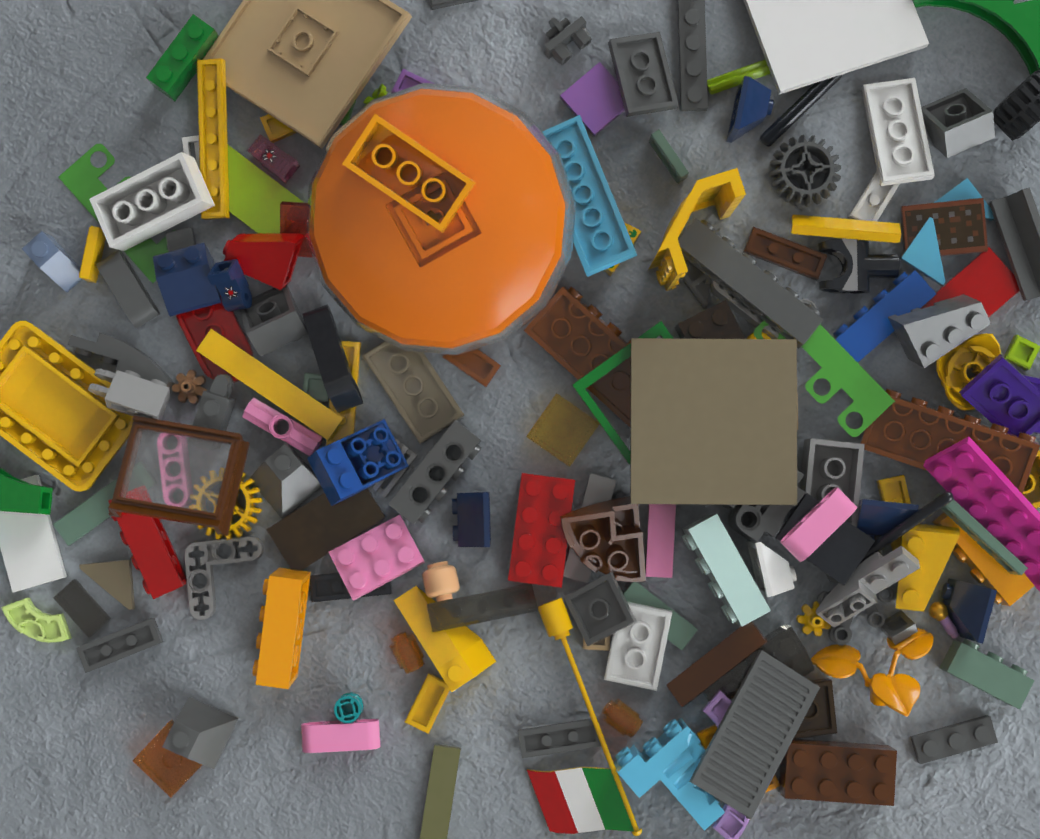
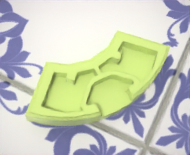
[1,597,72,643]

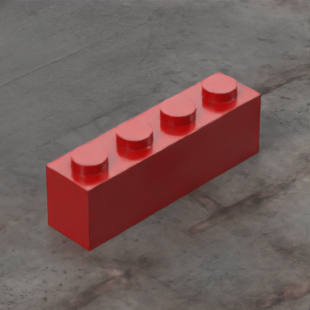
[108,485,187,599]

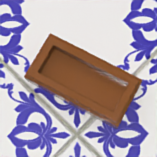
[443,343,501,387]

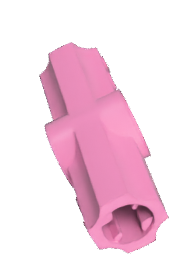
[242,397,323,456]

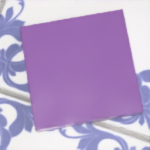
[560,62,625,136]

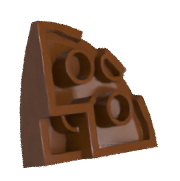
[560,496,646,582]

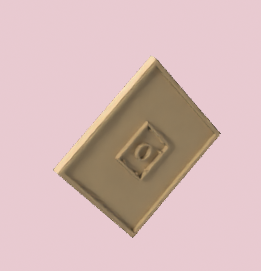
[203,0,412,149]

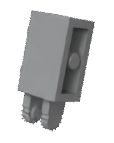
[88,368,171,420]

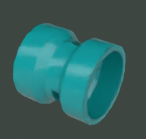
[334,692,364,723]

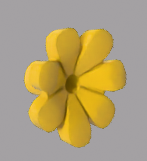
[796,601,831,636]

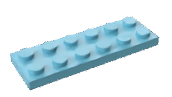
[534,115,637,277]

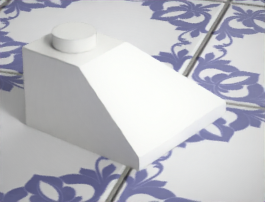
[747,541,797,597]

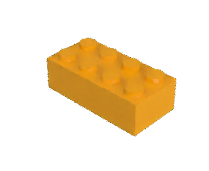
[342,114,476,232]
[252,567,311,689]

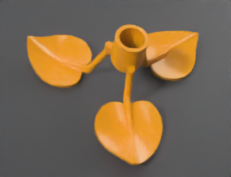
[811,628,934,717]

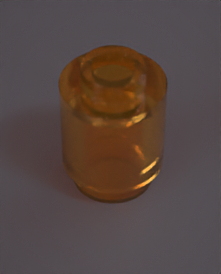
[389,631,425,674]
[602,698,643,738]

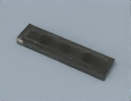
[427,584,538,632]

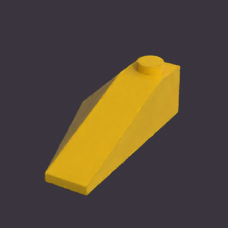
[393,586,496,692]

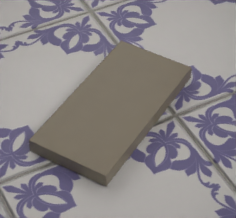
[362,338,464,444]

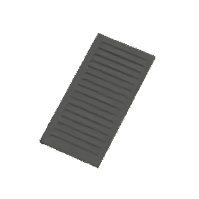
[689,650,820,819]

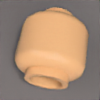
[422,561,460,602]

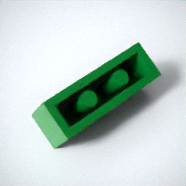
[146,14,219,102]

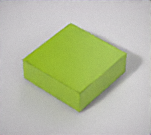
[1004,335,1040,371]

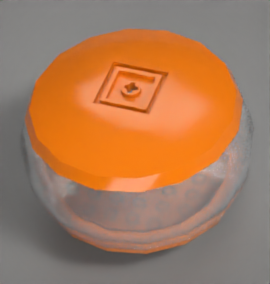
[306,83,576,356]

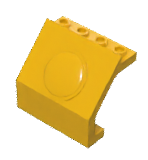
[648,168,746,291]

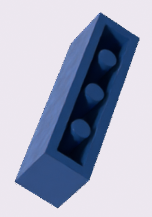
[833,270,936,363]

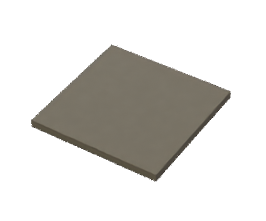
[630,338,797,505]

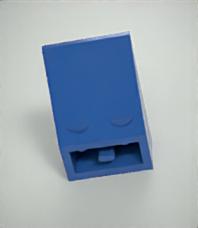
[307,419,409,506]

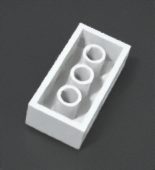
[89,152,215,251]

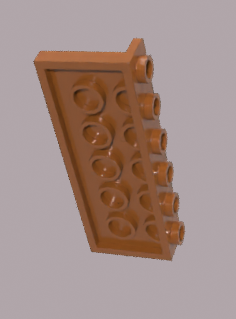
[524,286,631,427]
[860,388,1040,494]

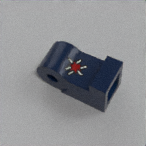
[207,259,252,312]

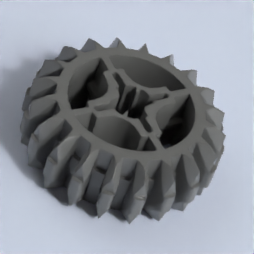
[769,135,841,207]

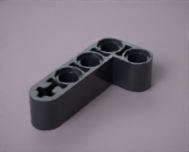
[302,304,363,413]

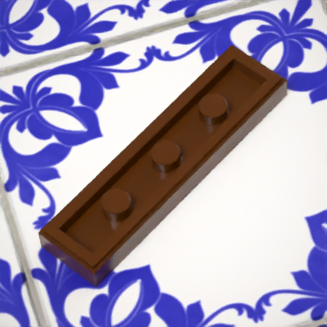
[666,621,768,707]

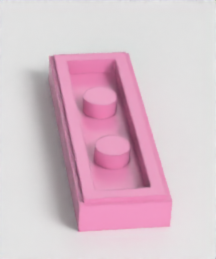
[645,504,676,578]

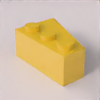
[896,524,960,612]

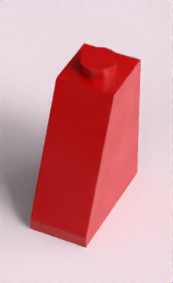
[223,233,305,290]

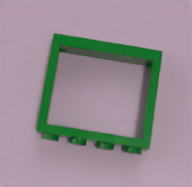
[572,321,674,465]

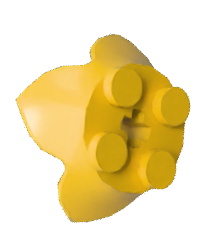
[936,333,1001,410]

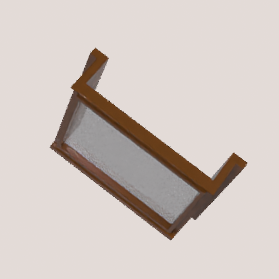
[108,415,250,536]

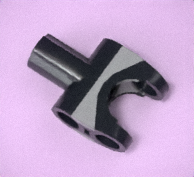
[818,238,900,294]

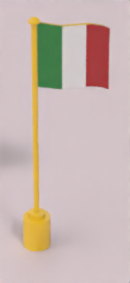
[527,597,642,836]

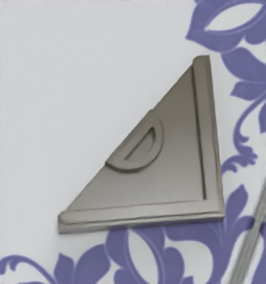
[79,560,135,610]

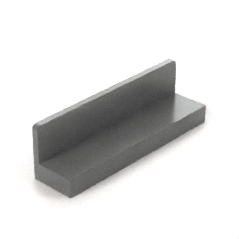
[989,187,1040,301]

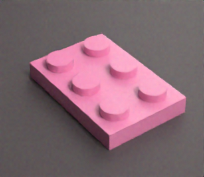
[329,514,425,600]

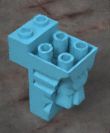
[614,718,725,831]

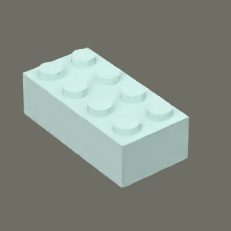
[681,513,771,627]

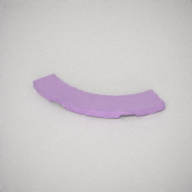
[702,689,750,839]

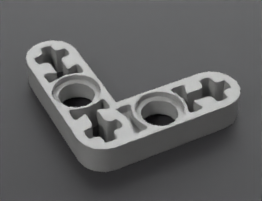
[185,536,264,620]

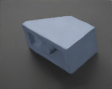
[22,231,82,293]

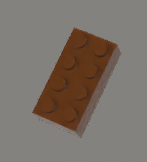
[779,739,897,806]

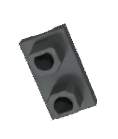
[544,16,592,65]

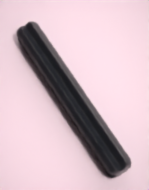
[760,75,842,147]

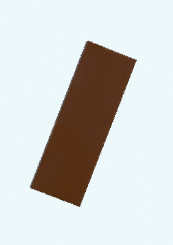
[743,227,827,281]

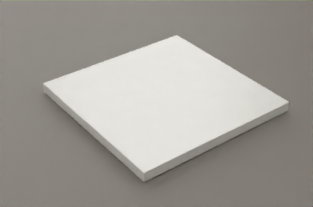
[743,0,929,94]

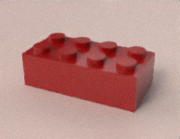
[508,473,575,588]

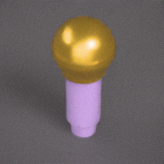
[928,601,959,639]

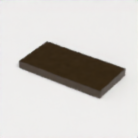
[266,488,386,570]

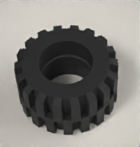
[993,69,1040,140]

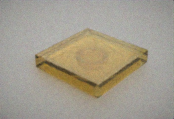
[526,393,599,467]

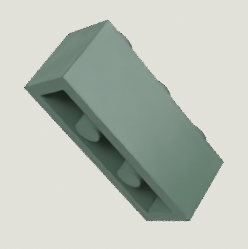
[940,639,1035,709]

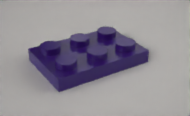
[959,354,1040,436]

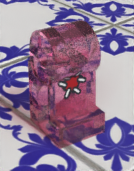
[247,134,300,184]

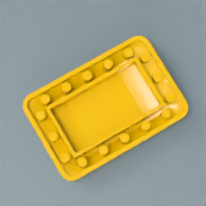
[0,321,133,492]

